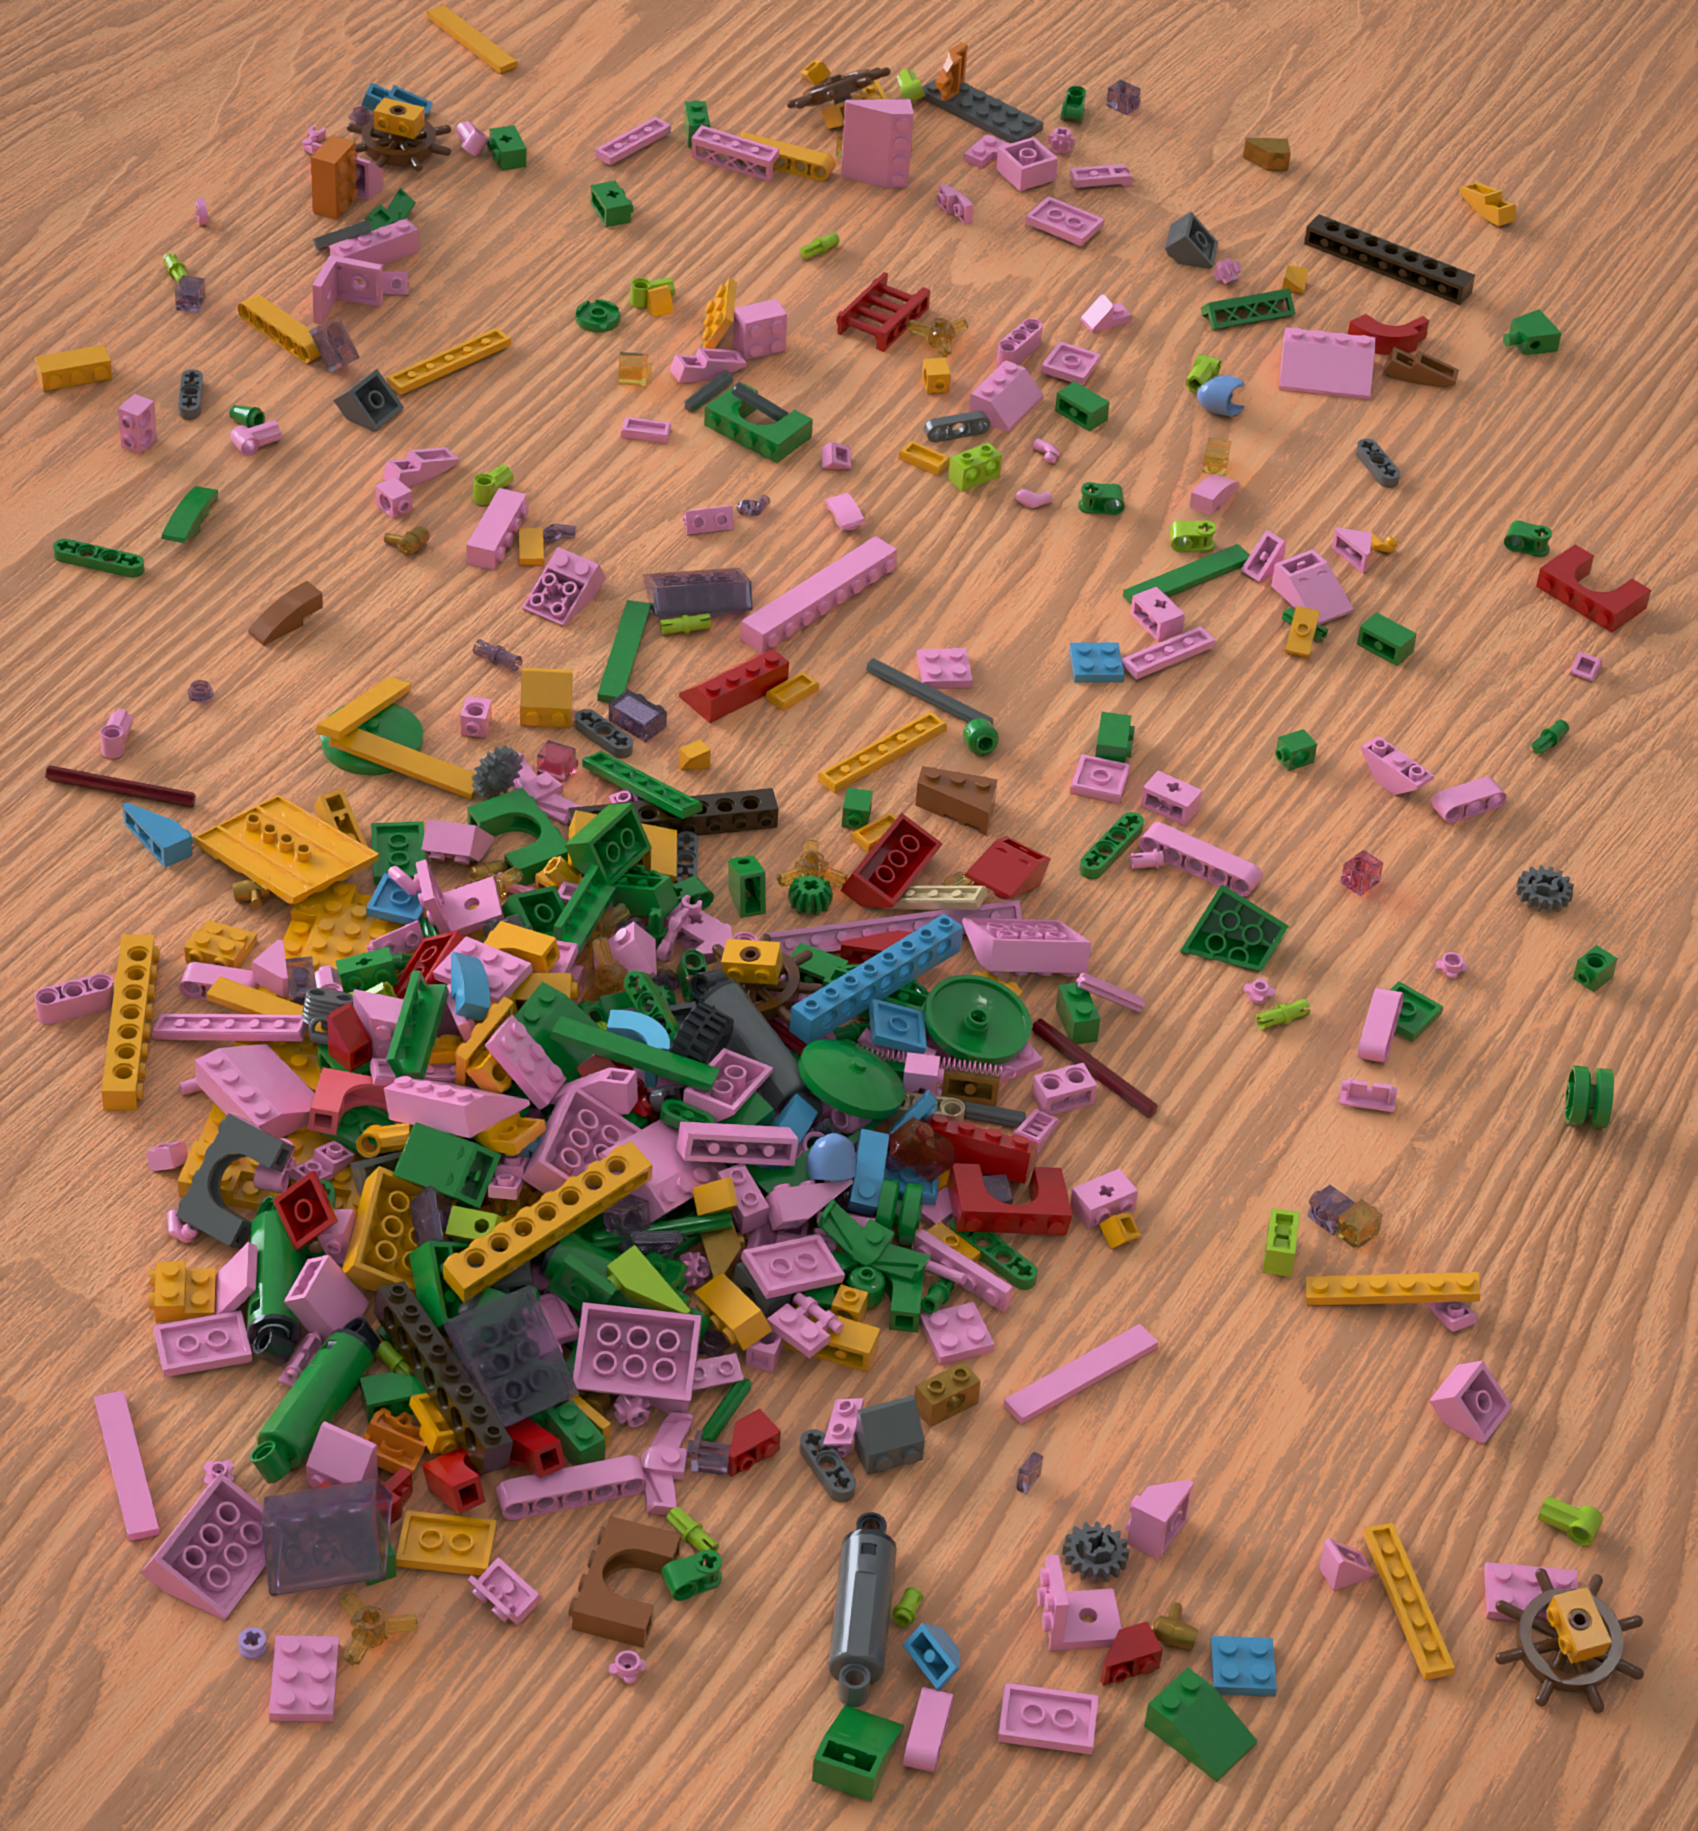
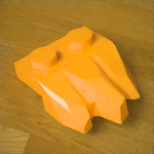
[471,1112,546,1156]

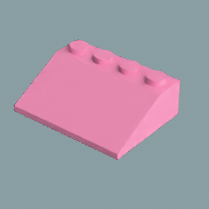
[841,99,914,188]
[1279,327,1375,400]
[962,918,1091,977]
[195,1044,315,1138]
[384,1076,530,1138]
[522,1084,642,1211]
[598,1119,728,1225]
[572,1302,701,1403]
[140,1473,292,1620]

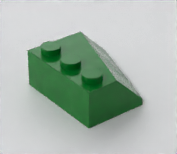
[1179,884,1291,971]

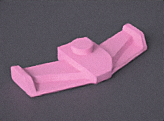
[513,752,584,826]
[640,1412,694,1516]

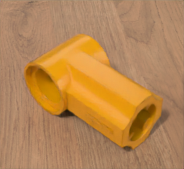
[544,856,585,888]
[356,1123,413,1158]

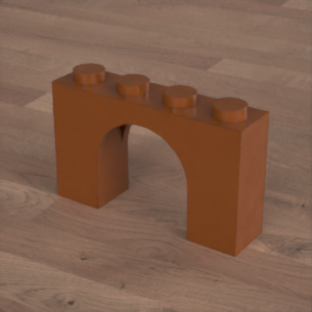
[568,1516,681,1648]

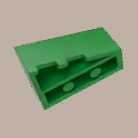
[612,864,679,918]
[409,1241,474,1337]

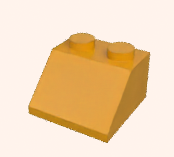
[520,667,573,728]

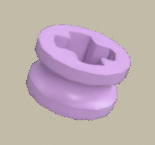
[238,1627,267,1659]

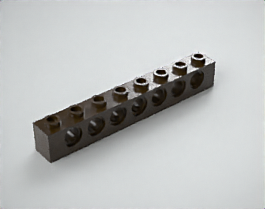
[1304,214,1475,305]
[568,788,779,836]
[374,1281,513,1475]

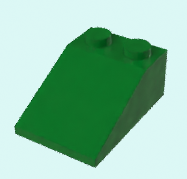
[1144,1667,1257,1782]

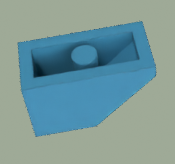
[903,1623,960,1690]

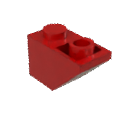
[327,1002,372,1073]
[728,1408,781,1477]
[1101,1621,1163,1686]

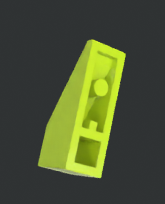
[606,1245,691,1314]

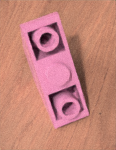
[1361,736,1434,795]

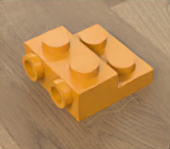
[184,920,257,969]
[149,1261,216,1322]
[409,1393,462,1455]

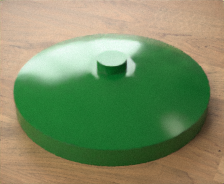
[320,703,423,775]
[923,975,1032,1065]
[798,1039,905,1119]

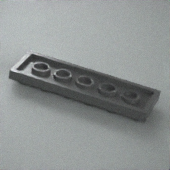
[922,78,1044,144]

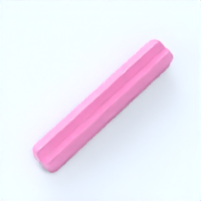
[1076,973,1145,1012]

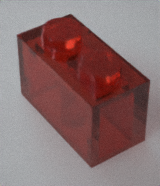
[890,1116,955,1182]

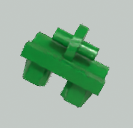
[644,1252,688,1292]

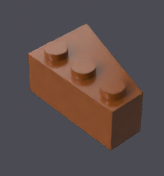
[915,766,998,835]

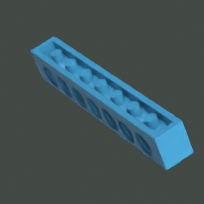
[789,914,964,1044]

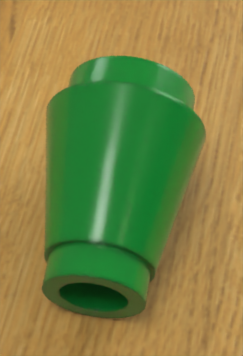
[229,405,265,428]

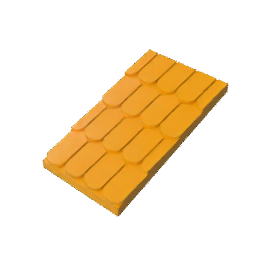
[193,795,379,904]

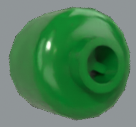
[963,718,999,755]
[847,1266,885,1308]

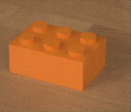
[311,135,358,220]

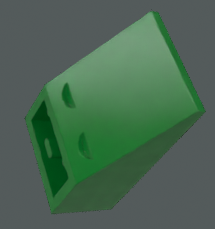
[393,1122,501,1209]
[812,1705,904,1802]

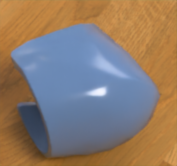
[1197,375,1245,417]
[806,1133,856,1183]

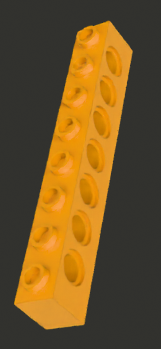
[101,934,160,1111]
[443,1141,653,1303]

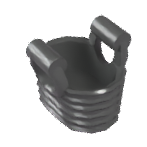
[301,988,354,1045]

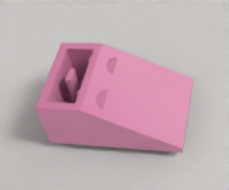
[522,547,606,627]
[1271,549,1354,625]

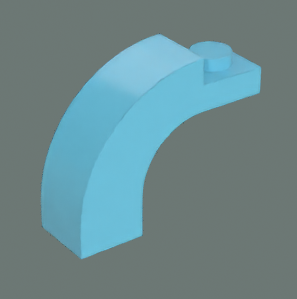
[607,1010,670,1088]

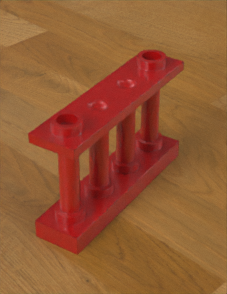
[836,272,931,352]

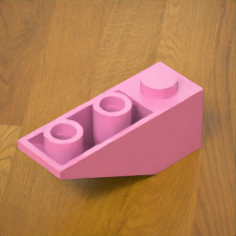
[549,1068,638,1115]
[765,1179,853,1231]

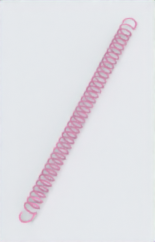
[818,1039,1017,1078]

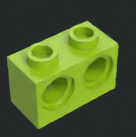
[948,442,1002,492]
[1262,1208,1300,1277]

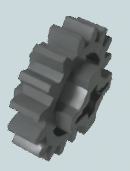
[471,745,523,799]
[1516,865,1574,913]
[1062,1521,1129,1583]

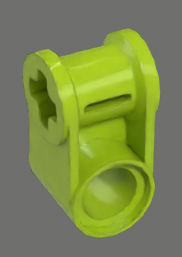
[1170,520,1216,552]

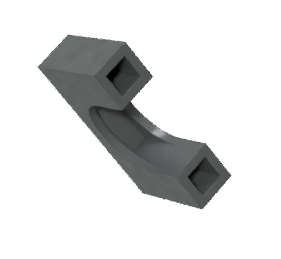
[176,1113,295,1249]

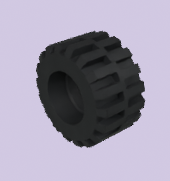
[669,1002,734,1065]

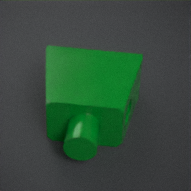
[1503,309,1561,355]
[728,855,766,918]

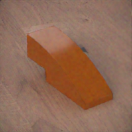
[1383,347,1459,386]
[248,581,323,646]

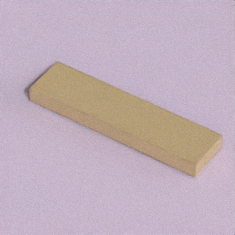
[884,886,988,910]

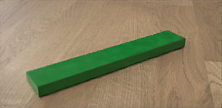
[1123,544,1250,604]
[597,600,651,704]
[582,751,702,819]
[550,1016,720,1092]

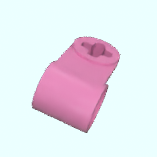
[253,1138,296,1194]

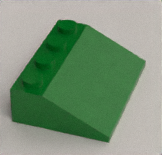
[492,981,603,1115]

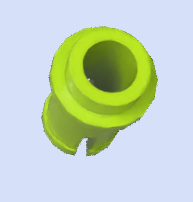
[892,1587,924,1627]

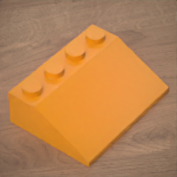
[342,1166,456,1298]

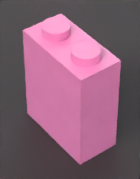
[284,1255,369,1344]

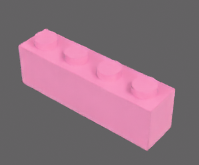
[330,219,419,265]
[467,488,529,570]
[676,1122,799,1166]

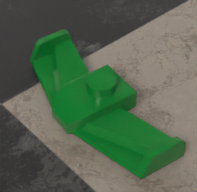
[349,188,416,239]
[818,1199,932,1282]

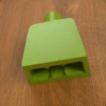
[445,1206,521,1243]

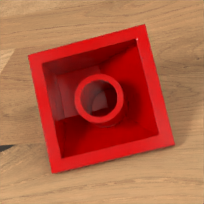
[273,1171,339,1251]

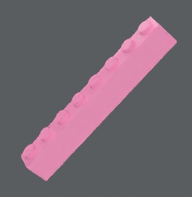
[741,536,897,653]

